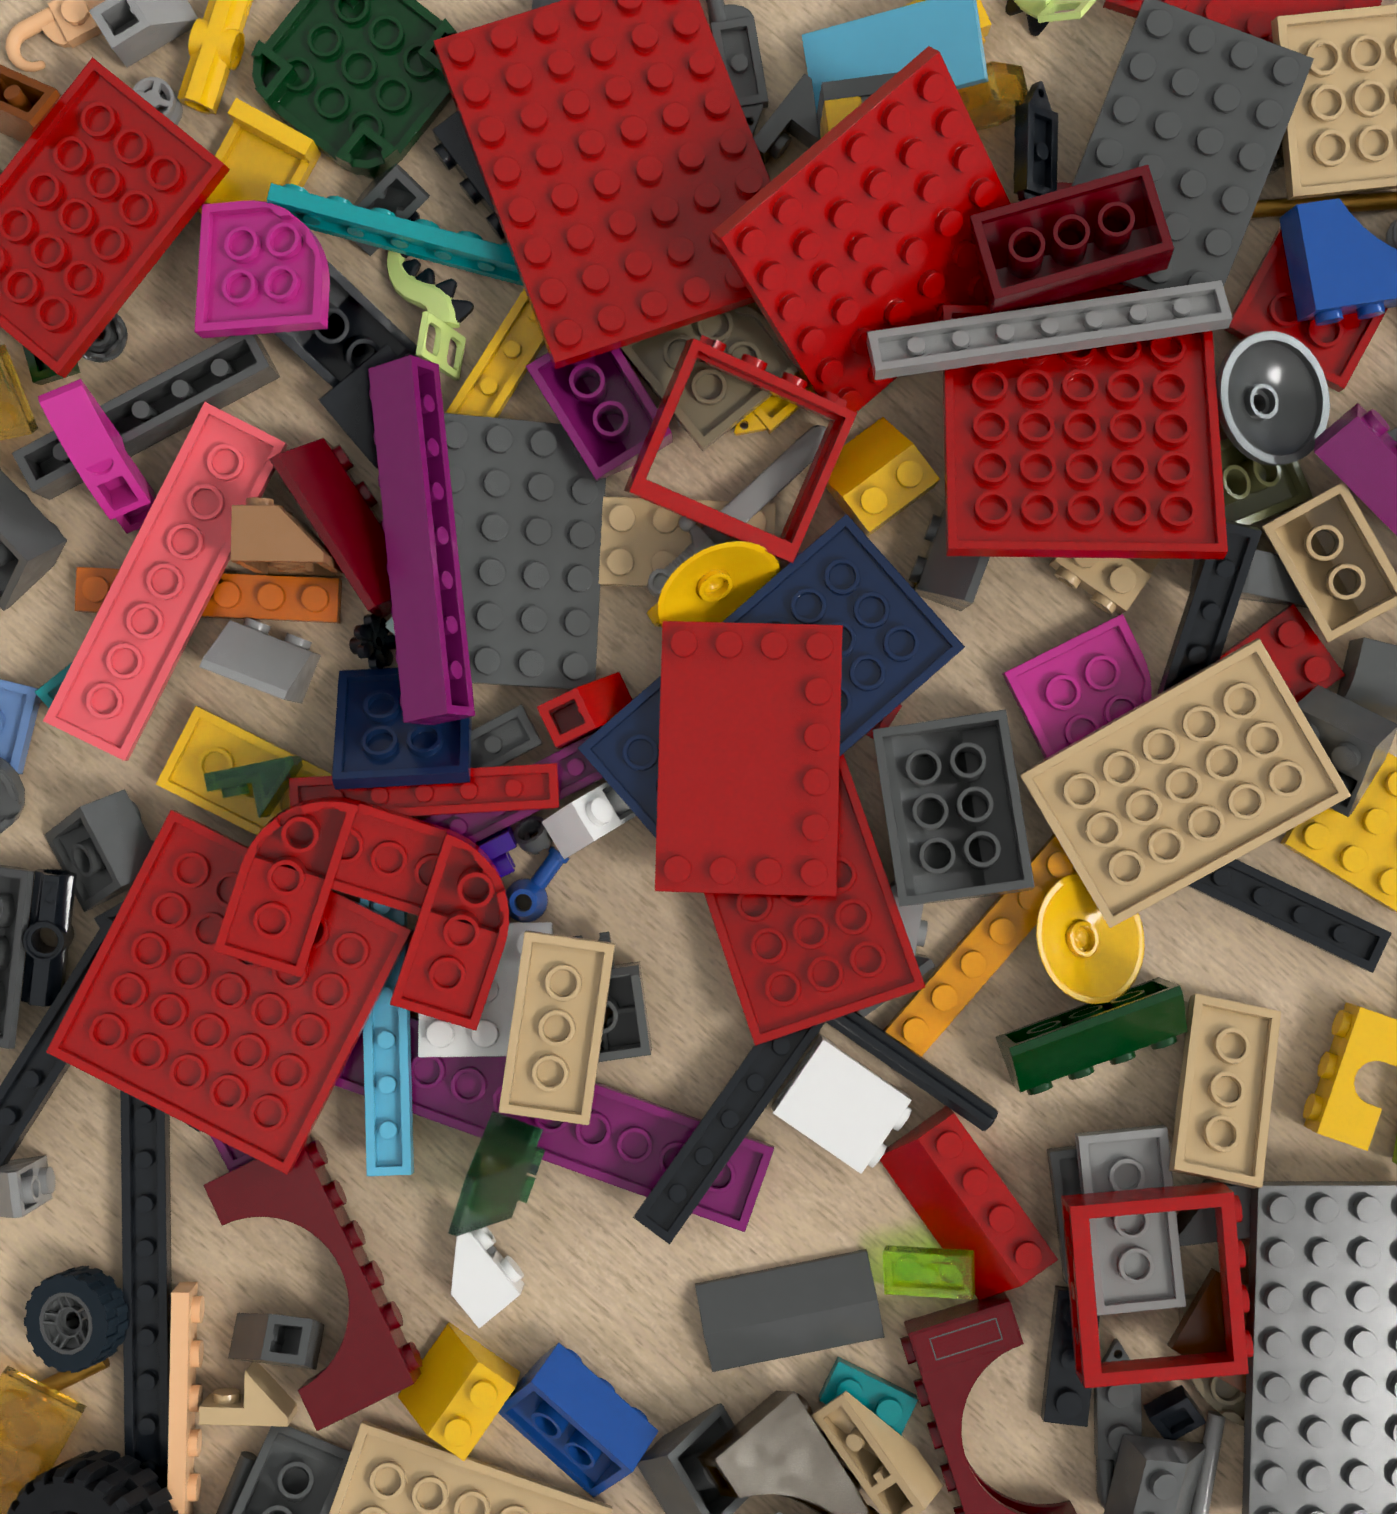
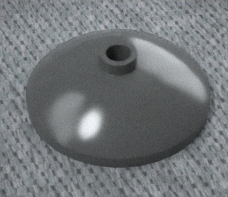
[1216,331,1330,466]

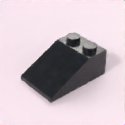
[274,261,420,387]

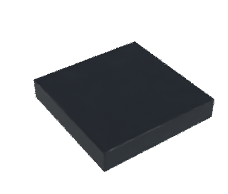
[318,344,399,469]

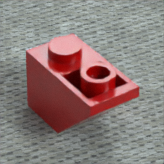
[537,672,633,749]

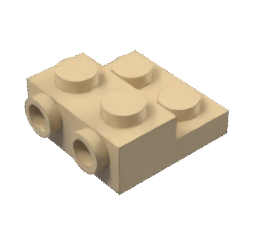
[1048,557,1161,615]

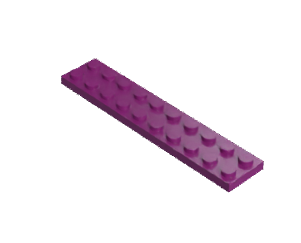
[335,1016,774,1232]

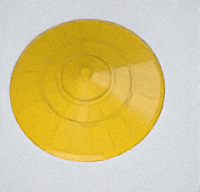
[657,541,781,627]
[1036,873,1145,1004]

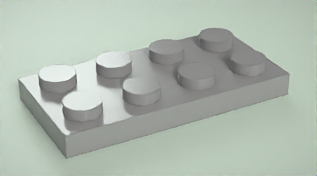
[1075,1124,1186,1316]

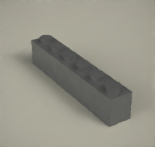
[12,334,280,500]

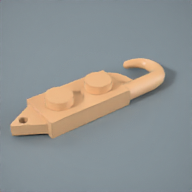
[5,0,105,72]

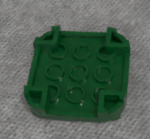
[251,0,457,179]

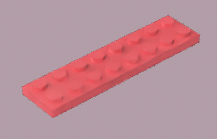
[43,402,288,761]

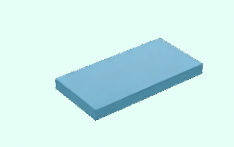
[802,0,989,114]

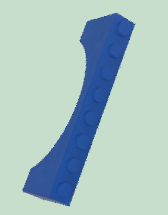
[1279,198,1397,326]

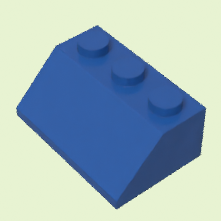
[498,1343,659,1498]

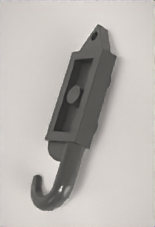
[706,0,769,135]
[1094,1338,1142,1510]

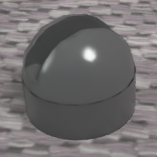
[514,816,552,855]

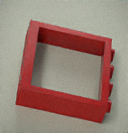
[624,335,857,563]
[1061,1182,1254,1388]

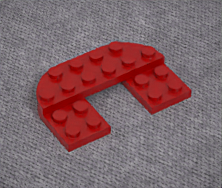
[213,797,509,1031]

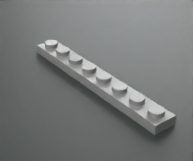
[866,280,1233,380]

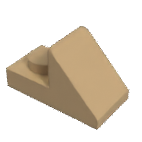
[198,1362,297,1427]

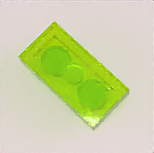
[883,1245,975,1300]

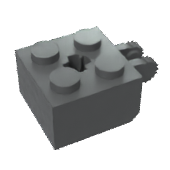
[573,932,652,1062]

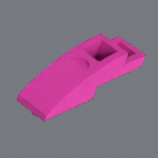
[38,379,157,534]

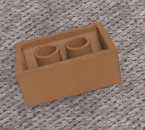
[231,497,345,577]

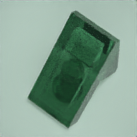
[204,756,303,818]

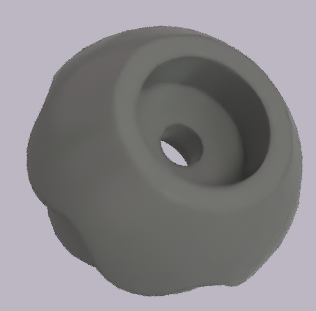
[82,313,128,363]

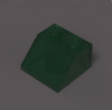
[448,1111,545,1236]

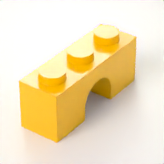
[1303,1002,1397,1151]

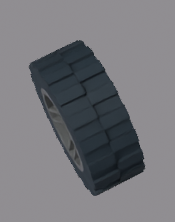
[24,1266,129,1373]

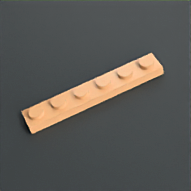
[167,1282,205,1514]

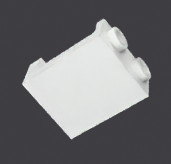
[771,1035,912,1174]

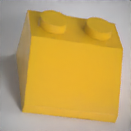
[826,417,940,537]
[397,1322,520,1461]

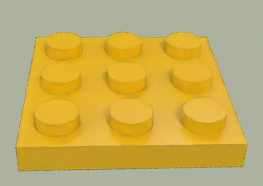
[1280,752,1397,912]

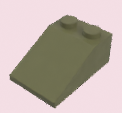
[1220,438,1313,525]

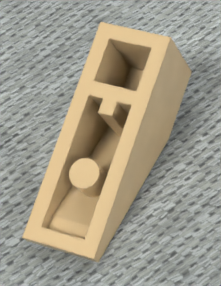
[812,1391,944,1514]

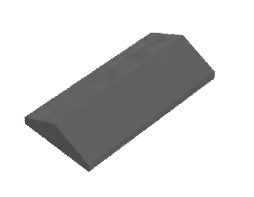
[0,865,35,1049]
[695,1249,884,1372]

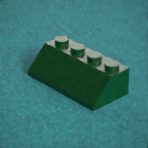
[996,977,1188,1095]

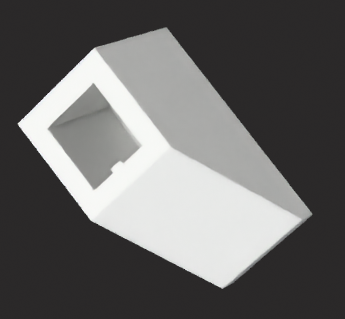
[542,782,636,859]
[451,1216,524,1328]

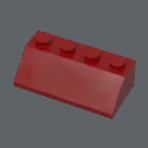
[880,1106,1058,1300]

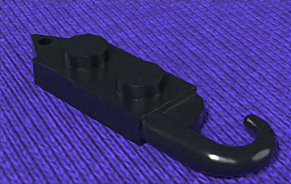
[1013,81,1058,201]

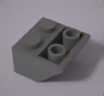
[1297,685,1397,817]

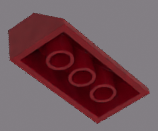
[970,165,1174,314]
[269,438,392,618]

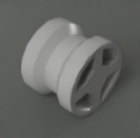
[132,77,183,125]

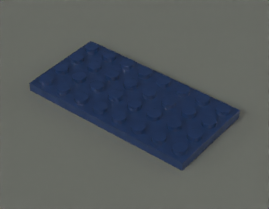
[578,514,965,838]

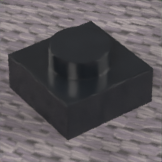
[1143,1385,1206,1440]

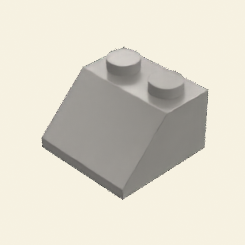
[199,617,321,704]

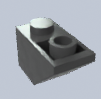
[228,1313,325,1370]

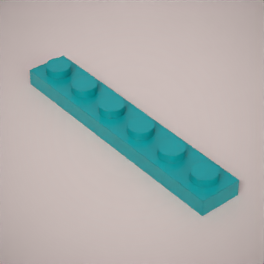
[267,183,523,286]

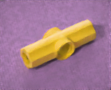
[177,0,253,115]

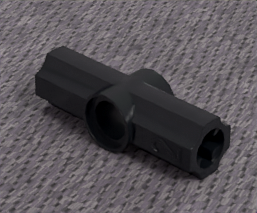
[21,868,77,1007]

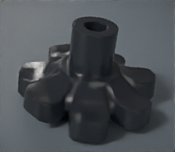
[349,614,396,670]

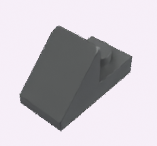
[754,74,820,165]

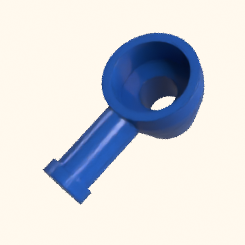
[506,846,570,923]

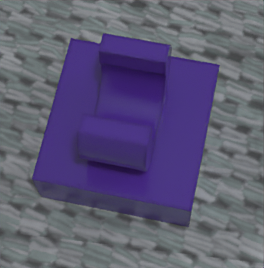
[475,826,517,878]

